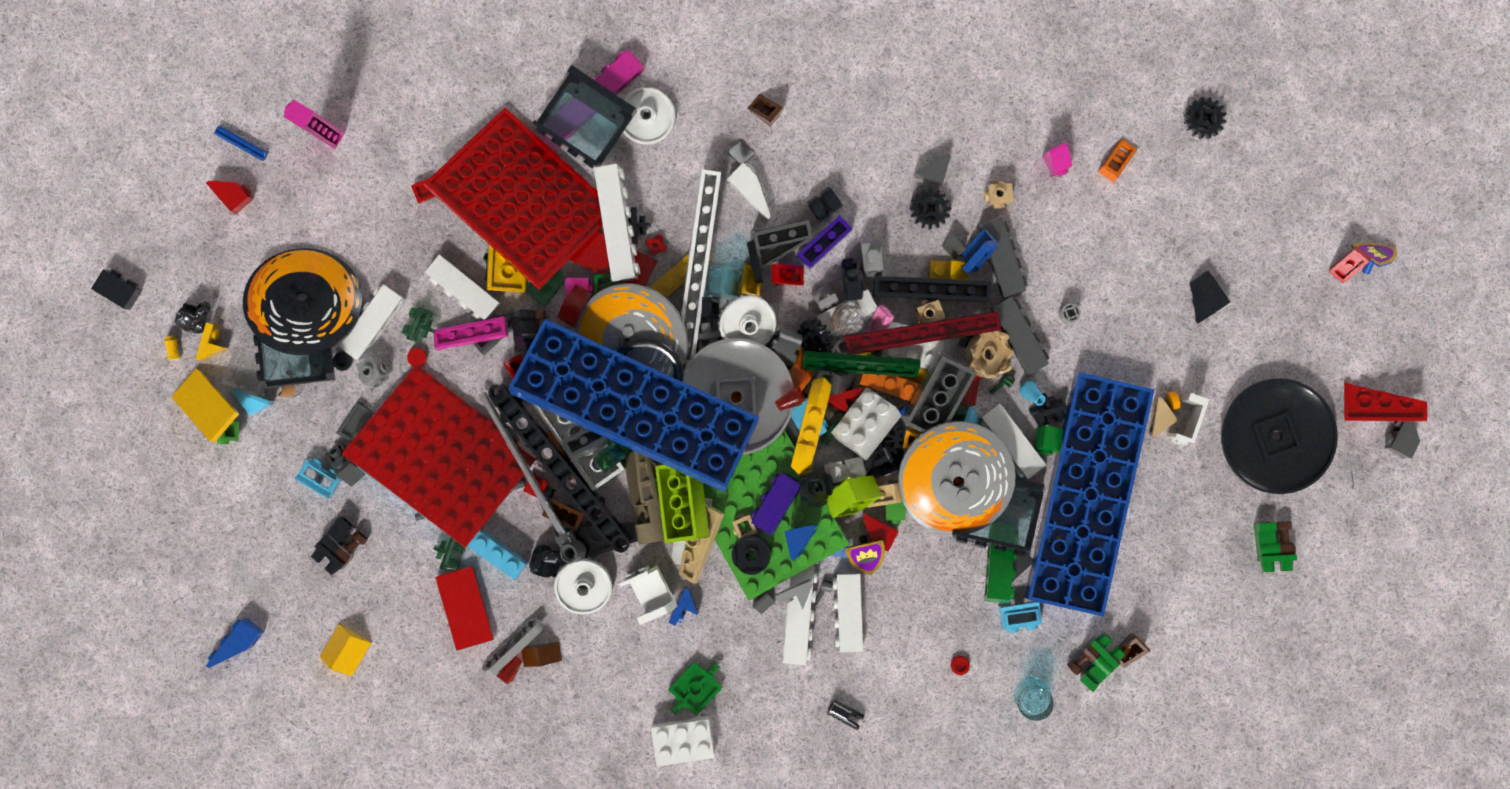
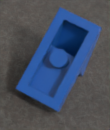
[668,586,698,626]

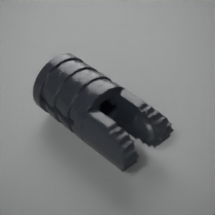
[827,699,865,731]

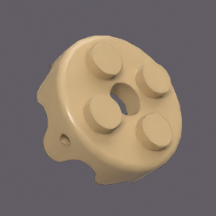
[966,331,1014,378]

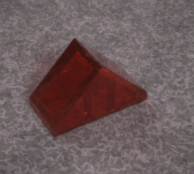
[557,285,593,327]

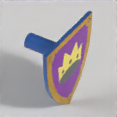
[1351,243,1397,274]

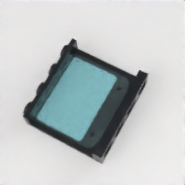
[532,65,637,168]
[253,335,335,388]
[952,478,1045,557]

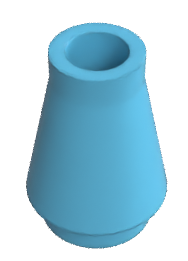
[1019,381,1046,406]

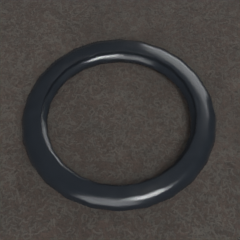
[616,338,684,382]

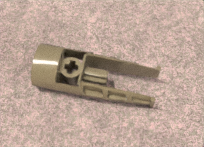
[622,447,664,544]

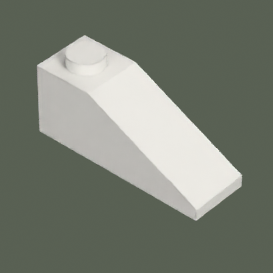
[727,163,771,221]

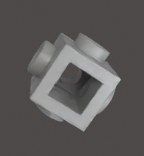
[355,356,389,388]

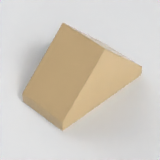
[1148,397,1178,436]

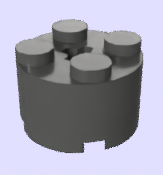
[765,325,802,370]

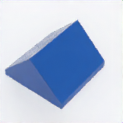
[784,523,819,561]

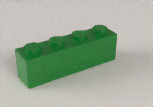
[984,522,1018,604]

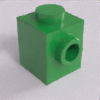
[1034,425,1063,456]

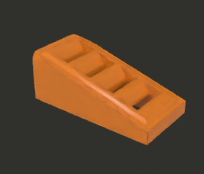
[1098,139,1137,182]

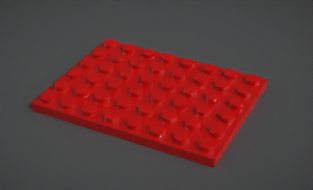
[424,108,603,290]
[341,366,538,549]

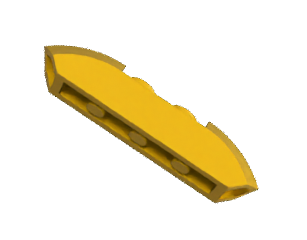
[791,377,832,474]

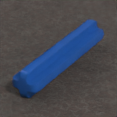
[214,126,268,161]

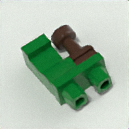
[1254,521,1297,572]
[1067,632,1125,692]

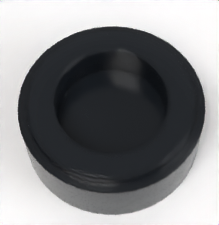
[333,352,353,371]

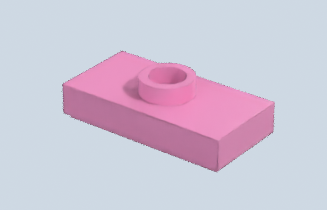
[863,305,894,333]

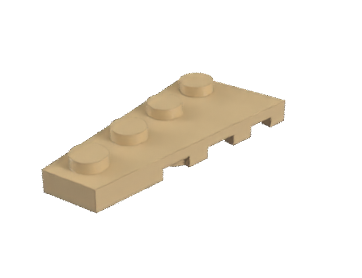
[679,503,724,584]

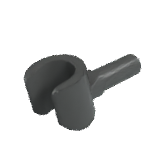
[814,580,833,605]

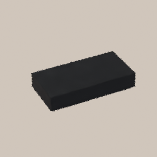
[747,241,763,284]
[702,297,719,319]

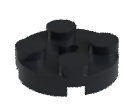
[799,467,833,507]
[732,535,771,575]

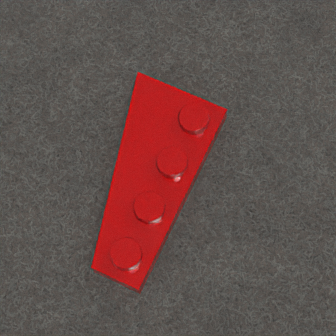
[1344,382,1427,422]

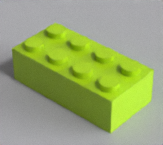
[655,465,710,543]

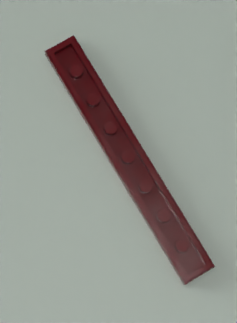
[844,311,1001,354]

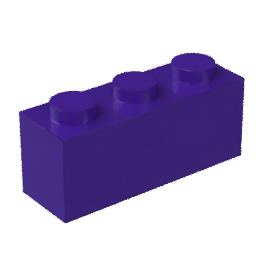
[797,215,853,270]
[751,472,800,535]

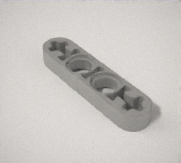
[482,617,544,676]

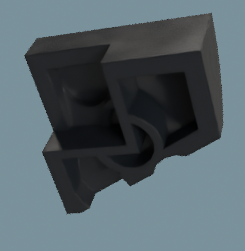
[1189,271,1231,324]

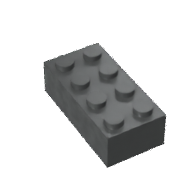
[902,351,977,433]

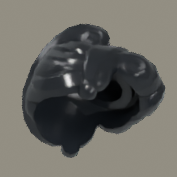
[174,302,211,334]
[529,544,565,578]

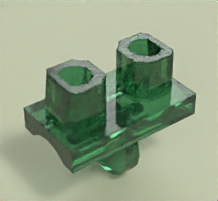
[402,307,435,344]
[433,537,466,571]

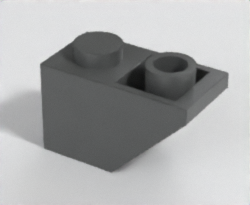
[1384,422,1420,459]
[326,441,366,487]

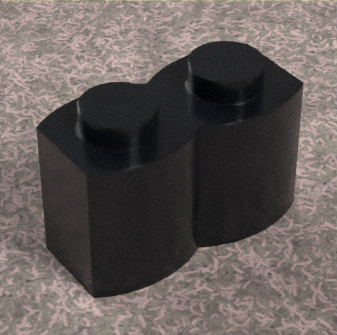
[841,258,864,301]

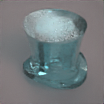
[704,264,744,300]
[1014,677,1054,721]

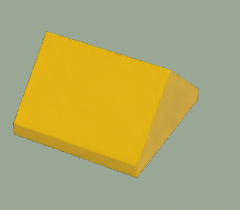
[319,624,372,676]

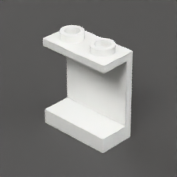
[1167,393,1209,446]
[620,565,678,625]

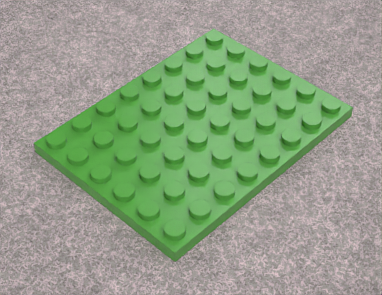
[703,429,850,601]

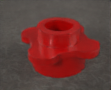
[645,234,667,256]

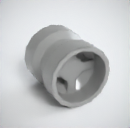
[1058,303,1081,324]

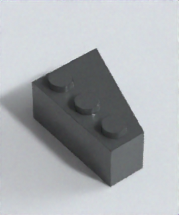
[752,219,813,270]

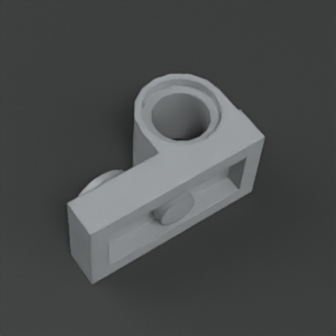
[811,284,838,314]

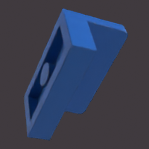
[961,229,999,274]

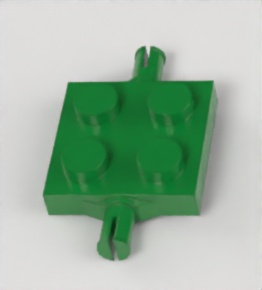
[668,661,722,716]

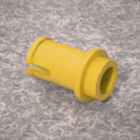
[163,336,180,360]

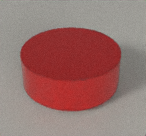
[407,348,427,367]
[950,655,970,675]

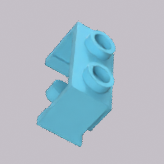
[294,458,342,499]
[999,601,1042,633]

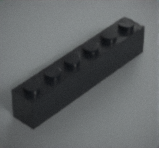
[873,276,991,303]

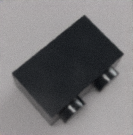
[91,269,142,310]

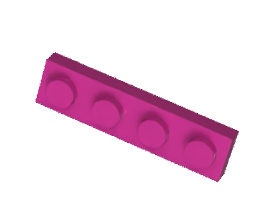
[434,316,508,350]

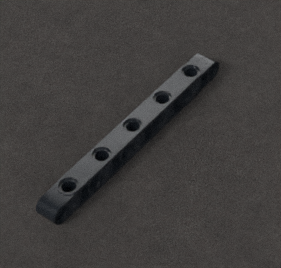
[488,384,631,553]

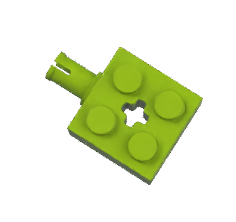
[826,475,883,518]

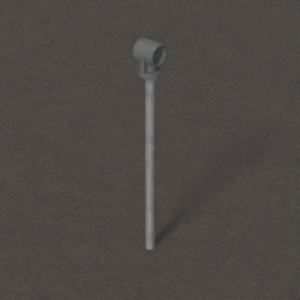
[479,392,586,563]

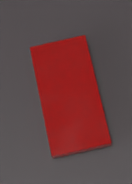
[435,566,494,651]

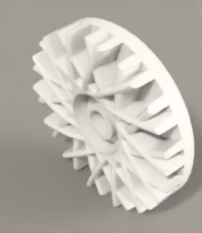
[623,87,676,146]
[718,294,777,346]
[554,556,612,614]

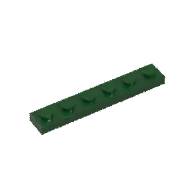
[802,351,921,377]

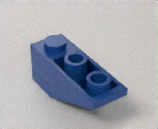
[206,618,264,668]

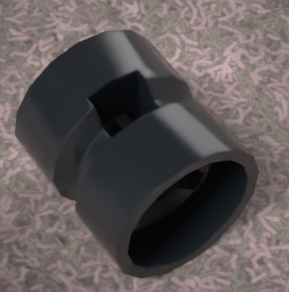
[807,186,843,222]

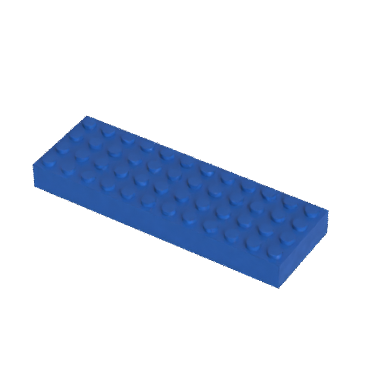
[509,319,759,492]
[1024,372,1155,617]

